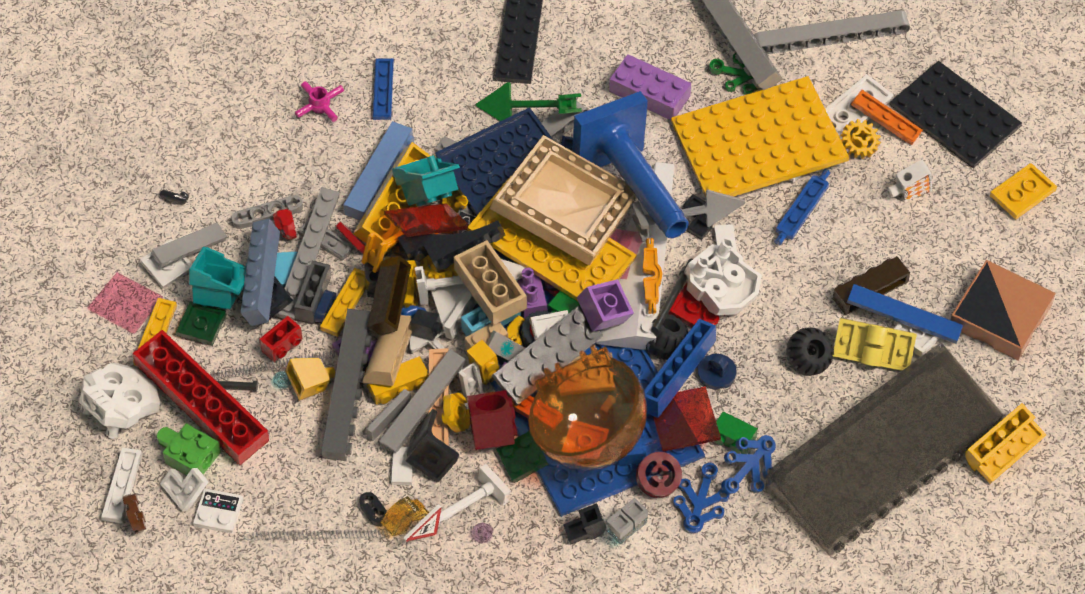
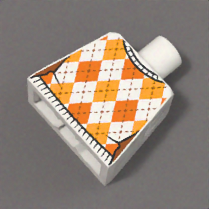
[888,159,932,200]

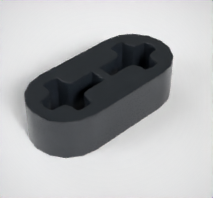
[359,492,388,527]

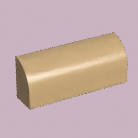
[363,315,412,386]

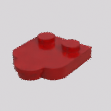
[668,283,719,328]

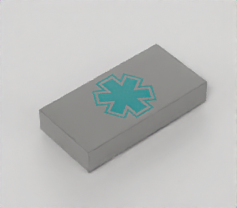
[486,330,525,361]

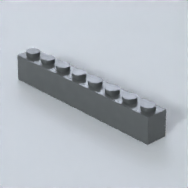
[321,308,371,461]

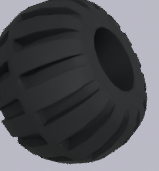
[646,314,689,360]
[786,327,834,376]

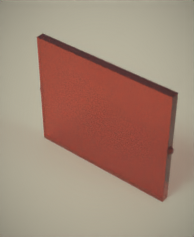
[384,203,469,237]
[653,386,721,452]

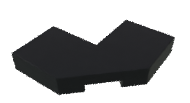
[682,194,713,240]

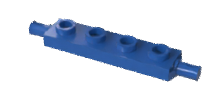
[774,169,831,246]

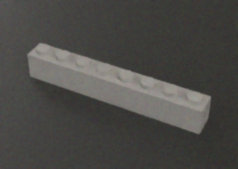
[699,0,783,90]

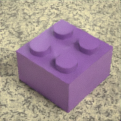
[577,279,634,332]

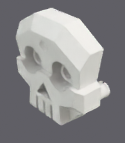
[684,237,762,315]
[79,363,160,439]

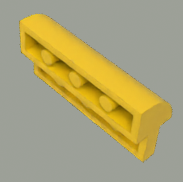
[965,403,1046,484]

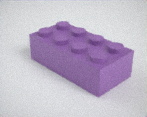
[609,54,691,120]

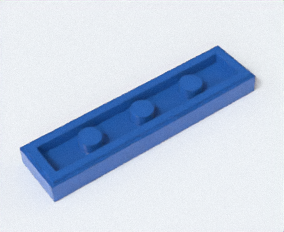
[373,58,394,120]

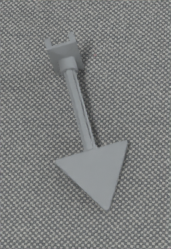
[632,190,745,241]

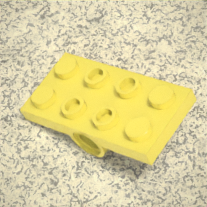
[832,318,917,372]

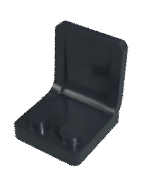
[405,409,459,482]

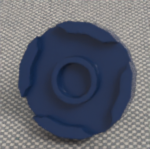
[698,353,737,390]

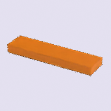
[851,89,923,145]

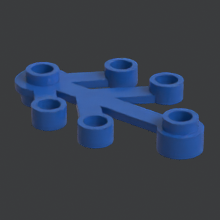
[721,435,776,495]
[673,463,730,533]

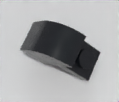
[563,503,606,544]

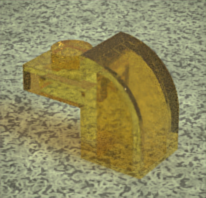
[380,496,430,536]

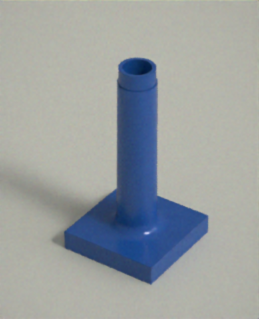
[572,91,689,239]

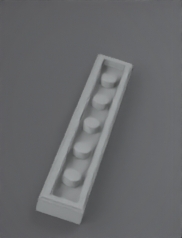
[380,349,467,453]

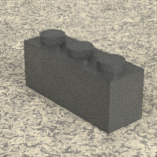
[294,260,331,324]

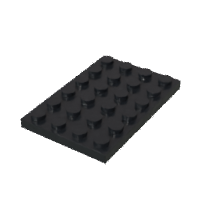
[890,60,1022,169]

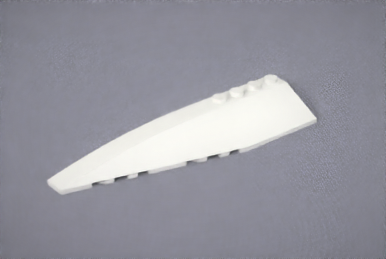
[596,162,674,350]

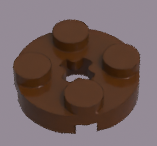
[123,493,146,534]

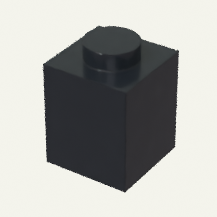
[410,309,442,341]

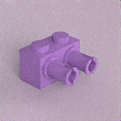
[517,268,547,319]

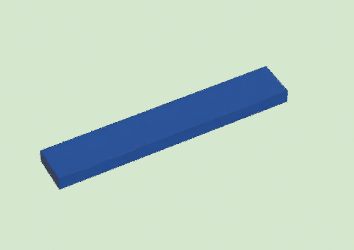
[847,284,963,344]

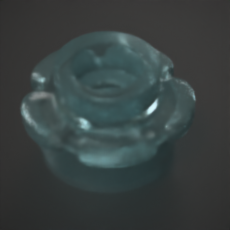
[273,371,291,389]

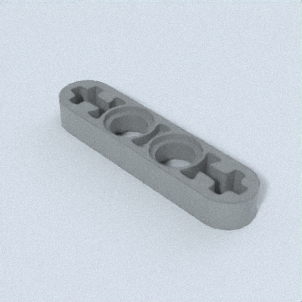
[232,195,303,229]

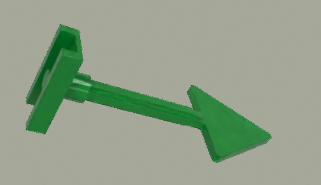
[476,82,582,121]

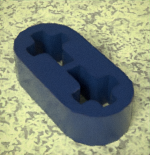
[314,290,336,324]

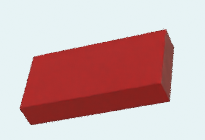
[336,221,366,254]

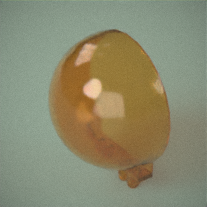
[528,345,647,471]

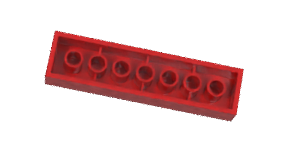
[133,330,269,466]

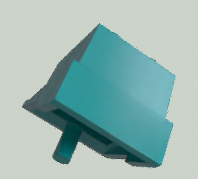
[392,155,460,207]
[189,246,247,309]

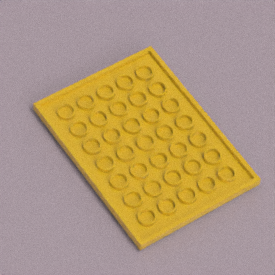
[671,76,849,197]

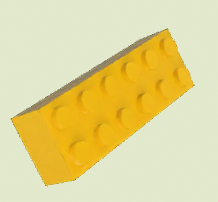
[353,142,431,255]

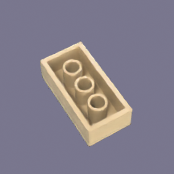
[454,240,527,326]

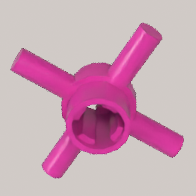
[295,81,344,122]

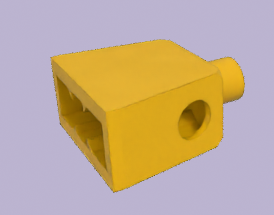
[285,358,336,400]

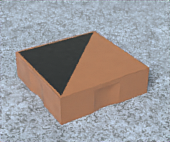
[951,260,1056,361]

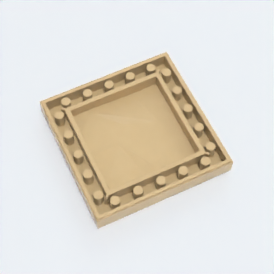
[490,135,637,266]

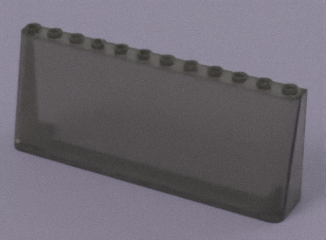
[765,343,1006,556]

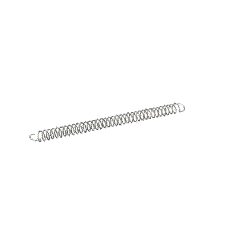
[210,349,340,379]
[244,529,397,540]

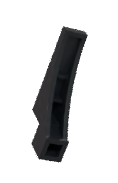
[398,220,505,271]

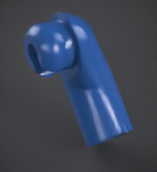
[401,305,426,319]

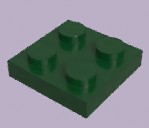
[176,301,227,346]
[496,430,549,483]

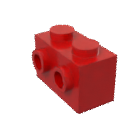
[259,316,303,363]

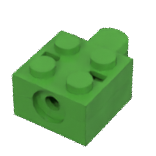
[157,423,221,476]

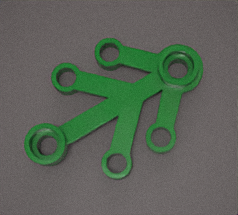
[709,53,757,95]

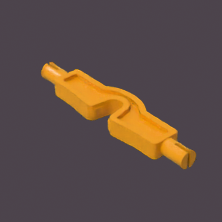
[642,238,662,314]

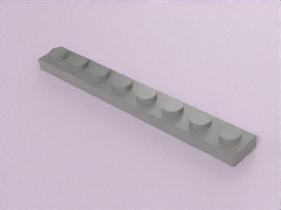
[276,187,339,321]

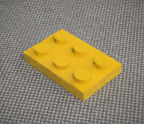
[990,163,1057,220]

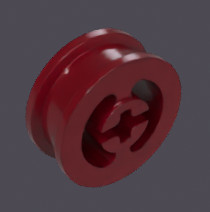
[636,452,682,498]

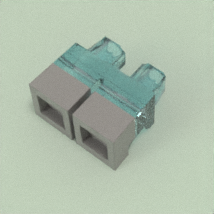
[606,498,648,544]

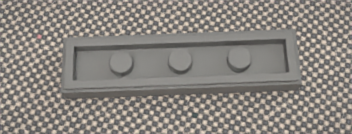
[151,223,227,267]

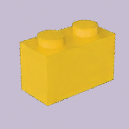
[467,340,499,385]

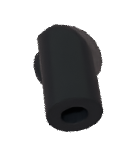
[160,189,189,205]

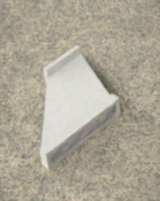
[419,262,477,340]

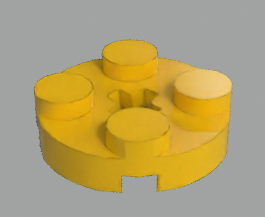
[442,393,470,433]

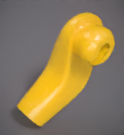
[507,315,525,345]

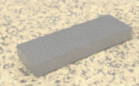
[298,218,354,261]
[366,389,411,442]

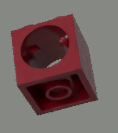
[467,390,518,450]

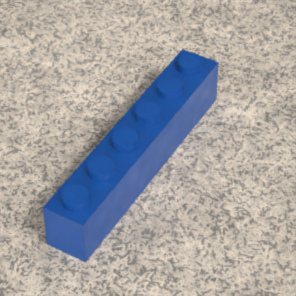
[641,319,716,418]

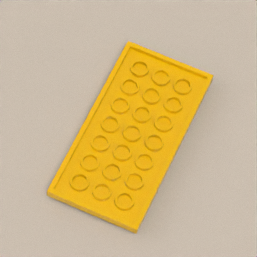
[467,176,637,301]

